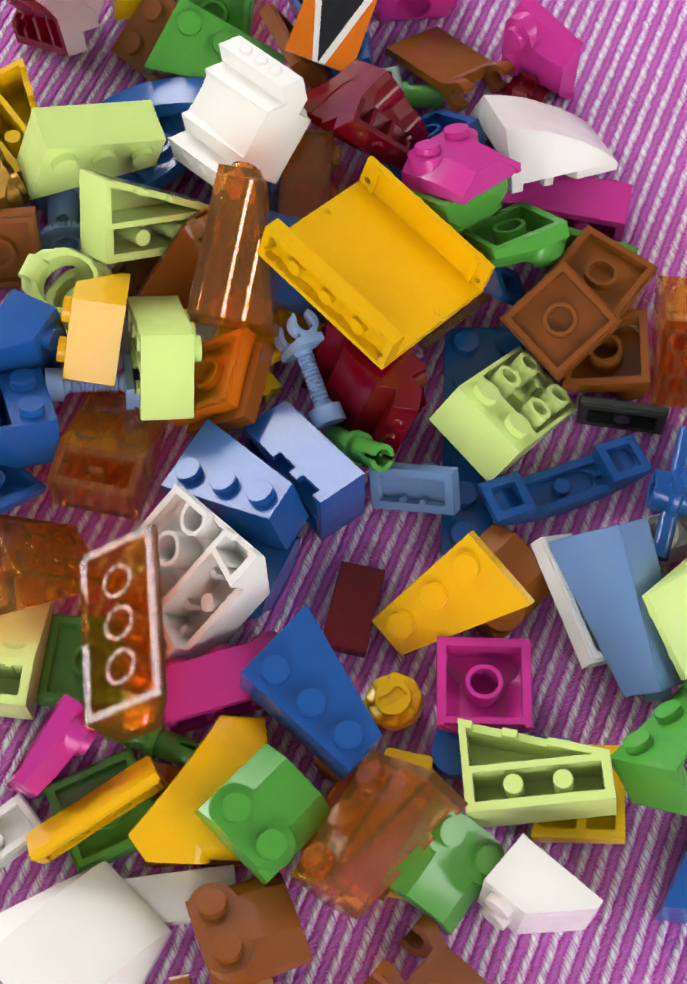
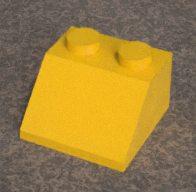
[56,273,131,386]

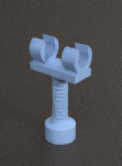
[274,309,346,430]
[45,354,140,411]

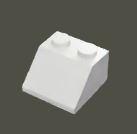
[478,834,604,935]

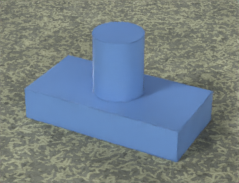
[369,461,461,515]

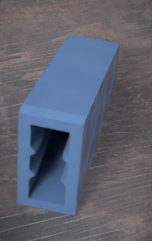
[548,518,684,702]

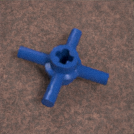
[645,427,687,562]

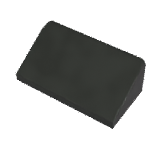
[576,395,669,435]

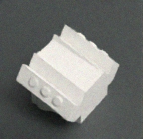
[169,35,311,203]

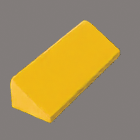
[26,756,168,865]

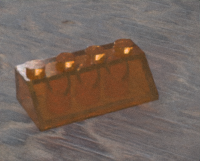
[79,523,168,743]

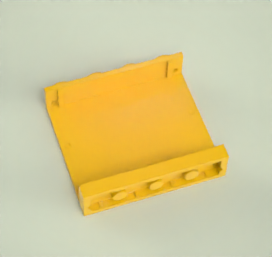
[257,155,495,370]

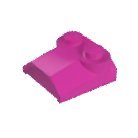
[501,0,584,100]
[401,123,521,205]
[435,636,533,735]
[6,694,99,799]

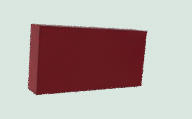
[323,561,385,658]

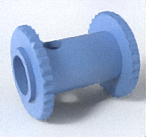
[33,187,81,252]

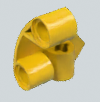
[128,715,268,864]

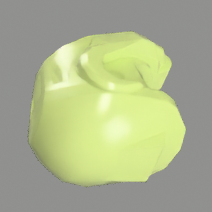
[18,247,112,335]

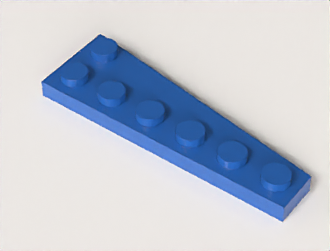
[440,326,525,558]

